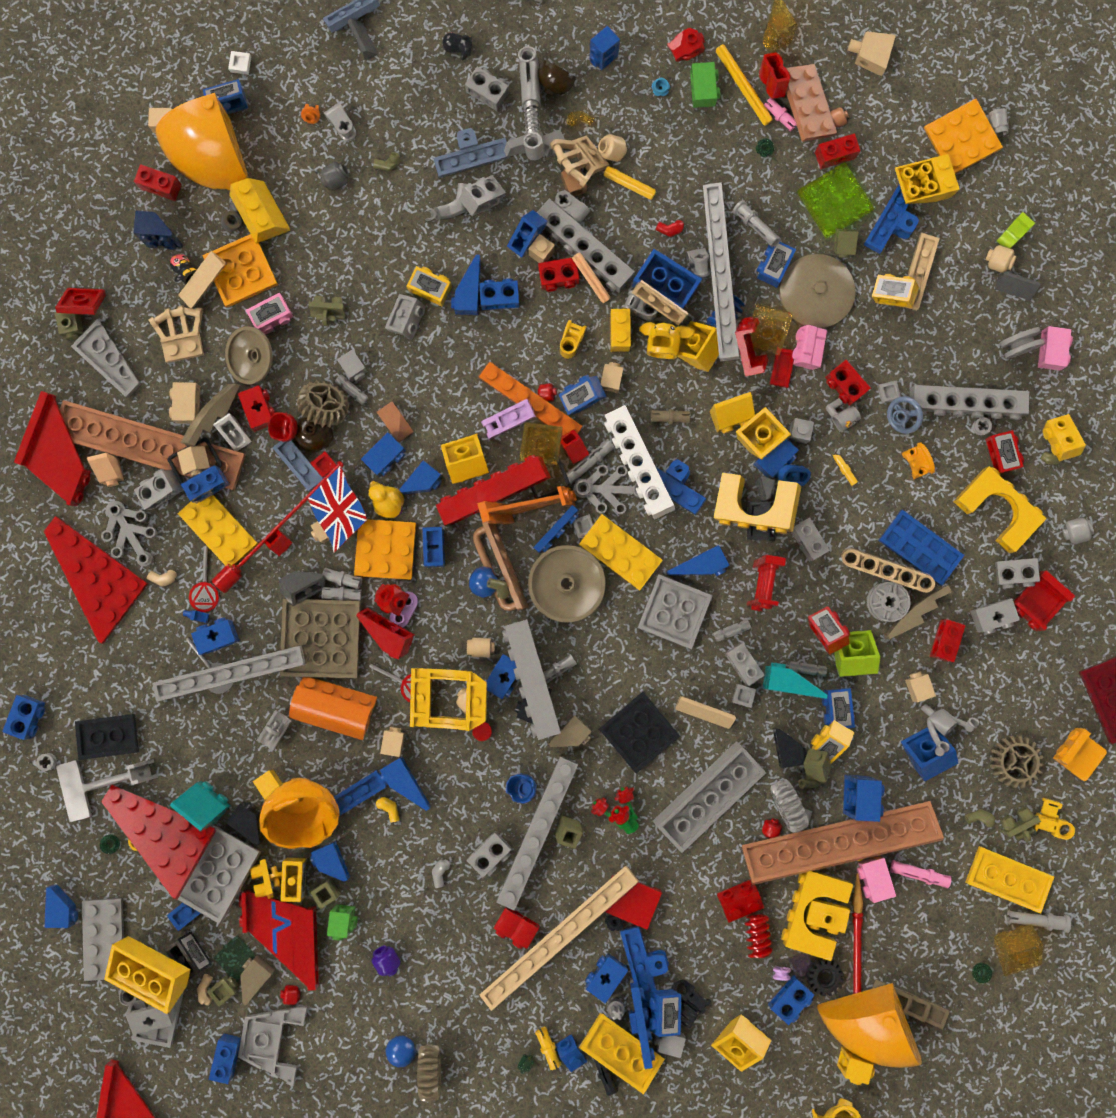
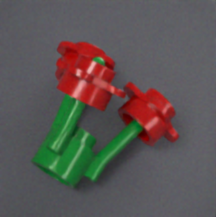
[591,787,639,834]

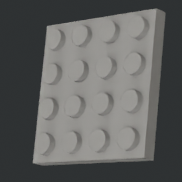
[154,825,261,924]

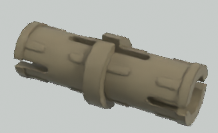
[651,409,690,424]

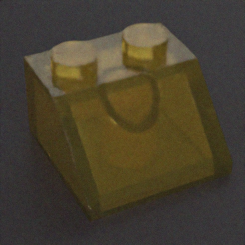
[763,0,798,53]
[751,303,793,355]
[519,422,563,466]
[994,924,1043,976]

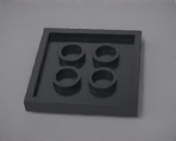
[598,691,680,774]

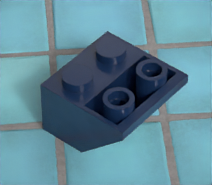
[133,211,183,250]

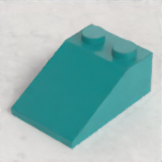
[762,663,828,699]
[169,781,231,831]

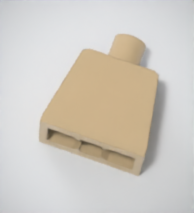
[847,32,896,76]

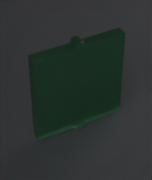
[213,935,256,982]

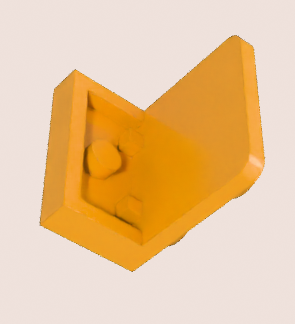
[1053,728,1107,781]

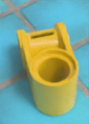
[560,320,587,359]

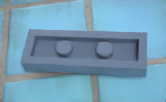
[323,0,380,33]
[272,440,323,492]

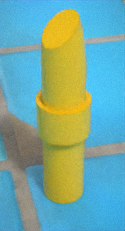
[833,455,858,486]

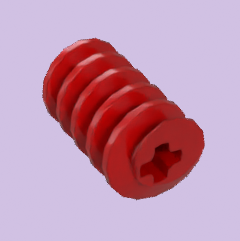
[744,914,772,958]

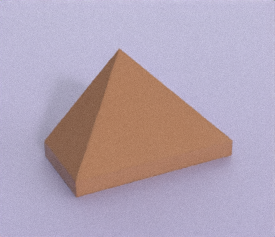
[377,402,413,443]

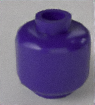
[371,945,401,977]

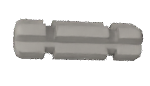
[335,374,368,405]
[714,620,751,641]
[789,661,827,677]

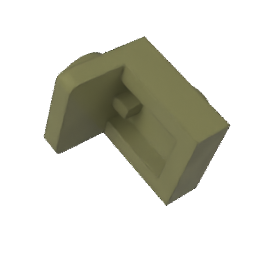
[207,974,239,1007]

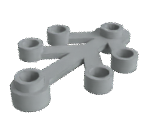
[574,464,643,515]
[101,501,158,567]

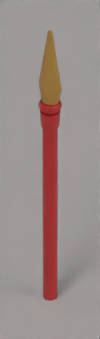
[852,873,864,994]

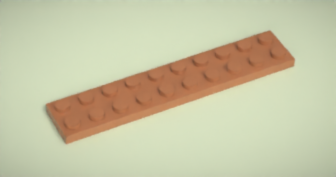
[60,400,246,491]
[741,801,944,885]

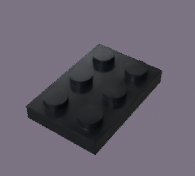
[75,714,139,760]

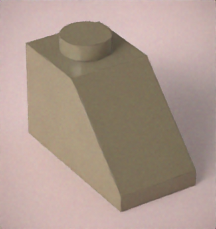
[548,715,592,747]
[240,955,275,1006]

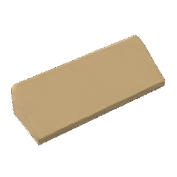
[179,251,227,309]
[632,280,688,325]
[675,696,736,729]

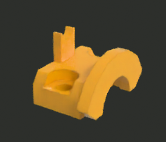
[902,442,935,479]

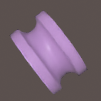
[773,967,791,981]

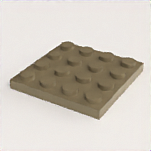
[280,599,361,678]

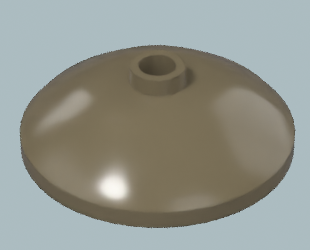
[225,326,273,384]

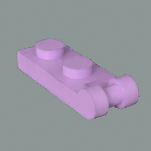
[481,399,536,439]

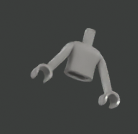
[921,704,979,756]

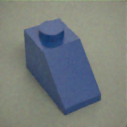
[399,460,442,495]
[310,841,350,881]
[44,884,78,928]

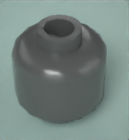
[320,162,349,190]

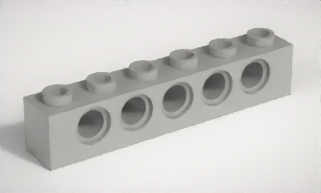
[537,198,635,293]
[909,385,1029,420]

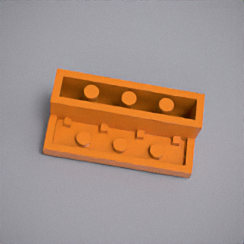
[289,677,377,740]

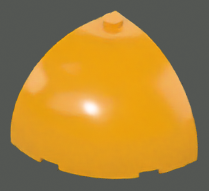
[155,93,249,190]
[817,983,922,1068]

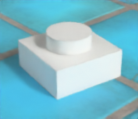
[228,51,251,75]

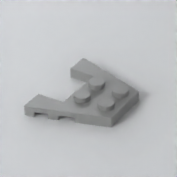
[238,1006,308,1086]

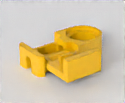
[1032,797,1075,840]

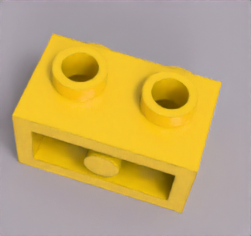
[1043,414,1086,461]
[837,1046,875,1085]

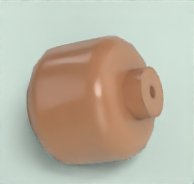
[830,107,849,127]

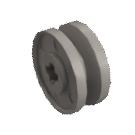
[1000,327,1045,359]
[867,582,910,622]

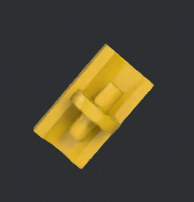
[250,859,282,899]

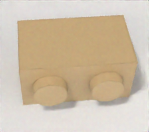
[169,382,201,424]

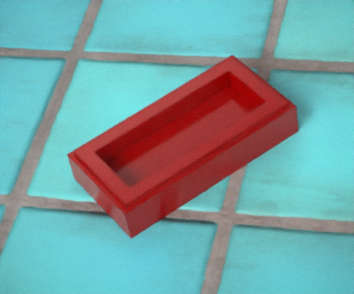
[769,347,794,388]

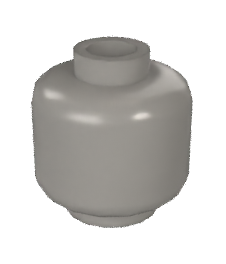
[1062,517,1094,545]

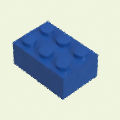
[632,249,702,310]
[843,775,884,822]

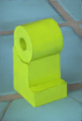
[996,212,1035,248]

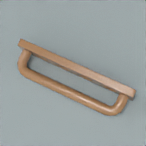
[473,523,529,611]

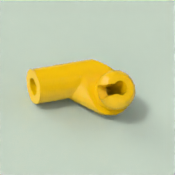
[376,797,400,822]

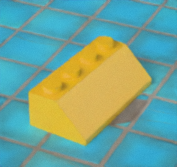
[104,936,191,1014]

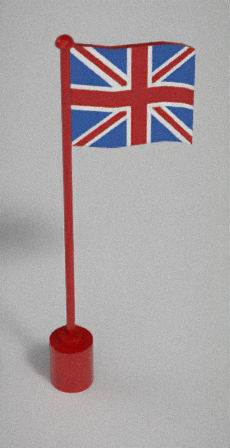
[211,461,367,593]

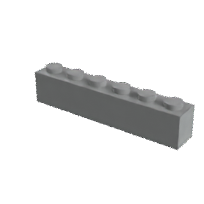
[502,620,561,740]

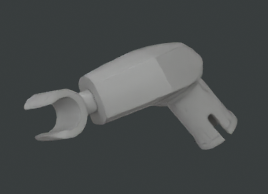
[424,183,467,221]

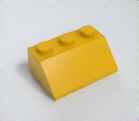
[230,178,290,244]

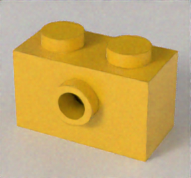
[804,899,850,935]

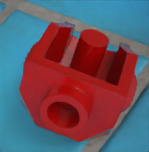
[667,28,705,62]
[374,584,410,616]

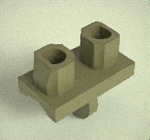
[308,295,345,326]
[1000,807,1041,842]

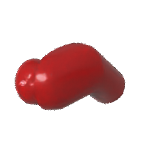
[655,220,684,237]

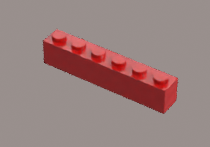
[436,454,551,526]

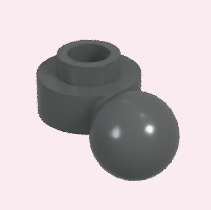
[221,201,242,232]

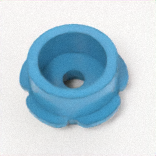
[652,78,670,96]

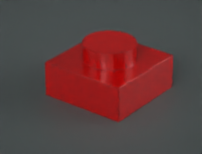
[310,451,337,478]

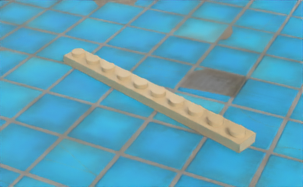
[480,866,639,1011]

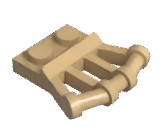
[550,136,609,187]
[148,305,204,363]

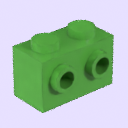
[690,62,720,108]
[327,904,358,940]

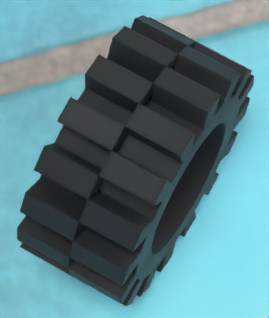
[805,957,844,996]

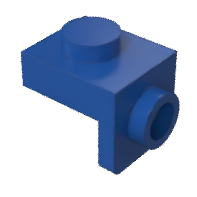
[556,1035,588,1072]

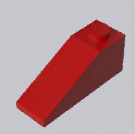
[356,608,415,659]

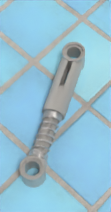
[518,46,545,160]

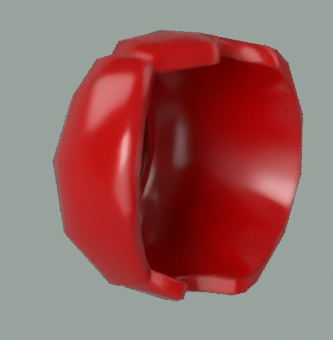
[268,412,298,442]

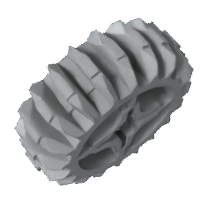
[770,779,809,833]

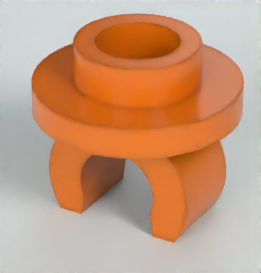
[301,104,320,124]

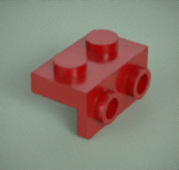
[717,879,764,923]

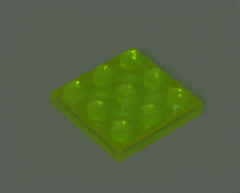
[796,162,875,239]

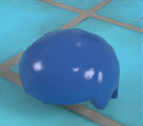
[469,566,498,598]
[506,773,537,804]
[385,1036,417,1068]

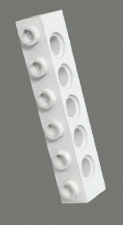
[604,405,675,520]

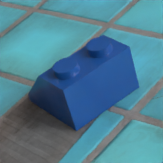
[901,727,959,782]

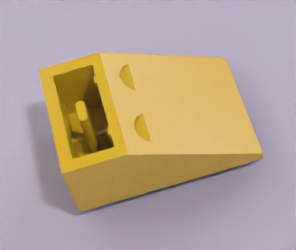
[895,154,960,204]

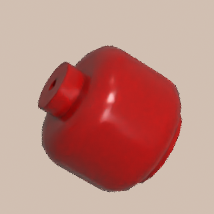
[537,383,557,402]
[762,818,783,839]
[280,985,300,1005]

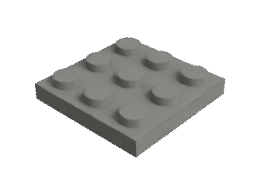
[637,574,712,649]

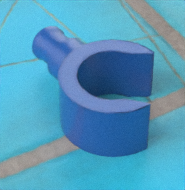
[183,610,209,623]

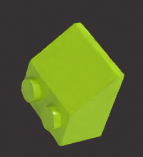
[834,630,880,677]

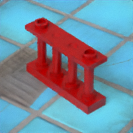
[747,555,786,612]

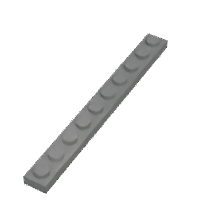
[703,182,739,362]

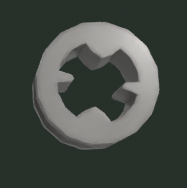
[972,417,992,435]
[36,753,57,771]

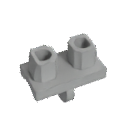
[256,710,292,750]

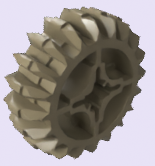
[297,380,349,428]
[989,735,1044,788]
[417,1044,441,1102]

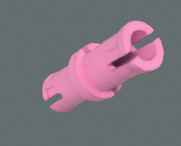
[764,97,797,132]

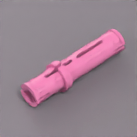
[890,860,951,889]

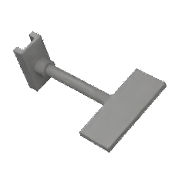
[56,759,158,822]

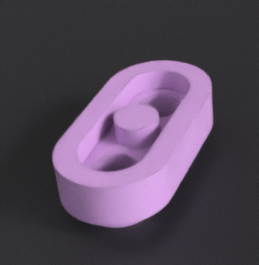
[390,592,418,628]

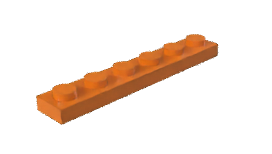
[479,362,583,436]

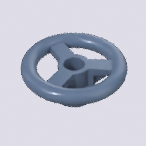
[887,396,923,434]

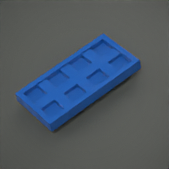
[878,510,964,586]

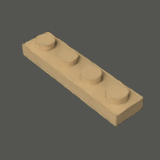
[906,233,940,311]

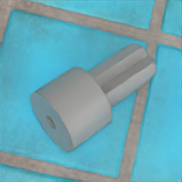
[607,998,625,1020]

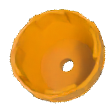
[260,778,340,849]

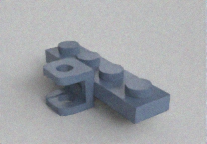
[433,128,511,178]

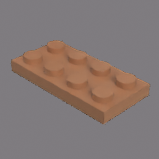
[786,64,837,142]

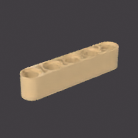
[841,548,935,592]

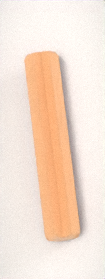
[572,252,610,303]

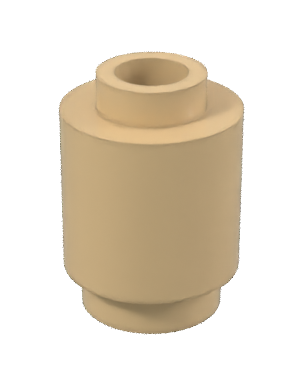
[467,638,495,657]

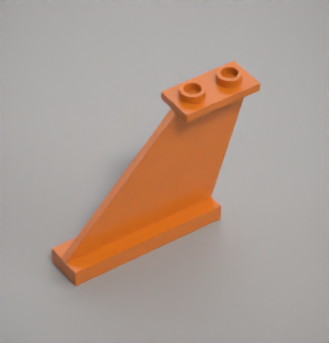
[477,486,577,525]

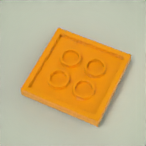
[924,99,1003,174]
[202,234,278,308]
[354,519,416,580]

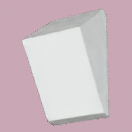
[213,413,252,451]

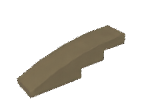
[180,384,240,446]
[884,585,952,639]
[872,979,950,1030]

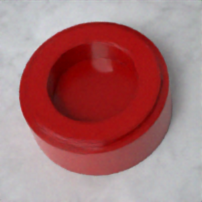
[472,722,492,741]

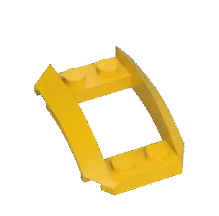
[410,668,487,731]

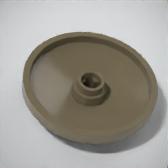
[779,254,855,329]
[528,545,605,623]

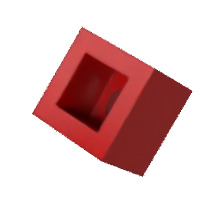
[265,527,293,557]

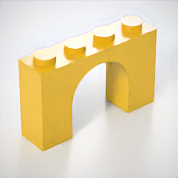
[953,466,1047,553]
[714,473,801,534]
[781,870,853,961]

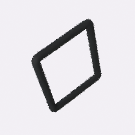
[167,437,222,484]

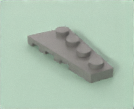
[71,319,141,398]

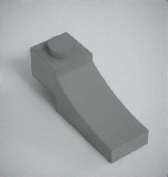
[504,129,565,157]

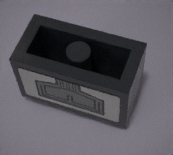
[164,931,212,981]

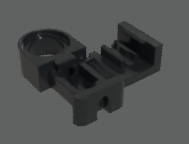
[671,979,711,1028]

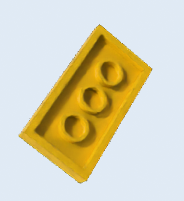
[178,495,258,566]
[579,514,663,591]
[965,846,1054,914]
[579,1013,665,1094]

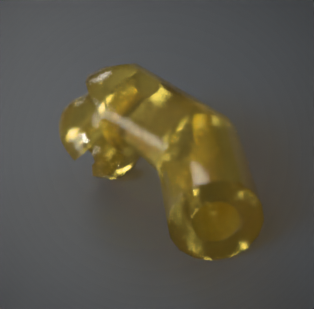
[566,111,595,126]

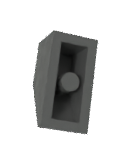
[279,571,325,606]

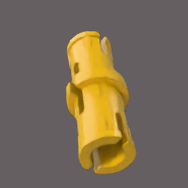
[535,1027,562,1070]

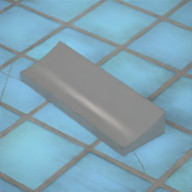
[653,741,766,853]

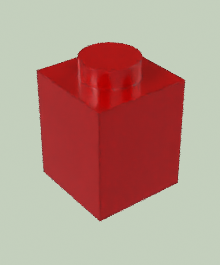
[558,429,589,464]

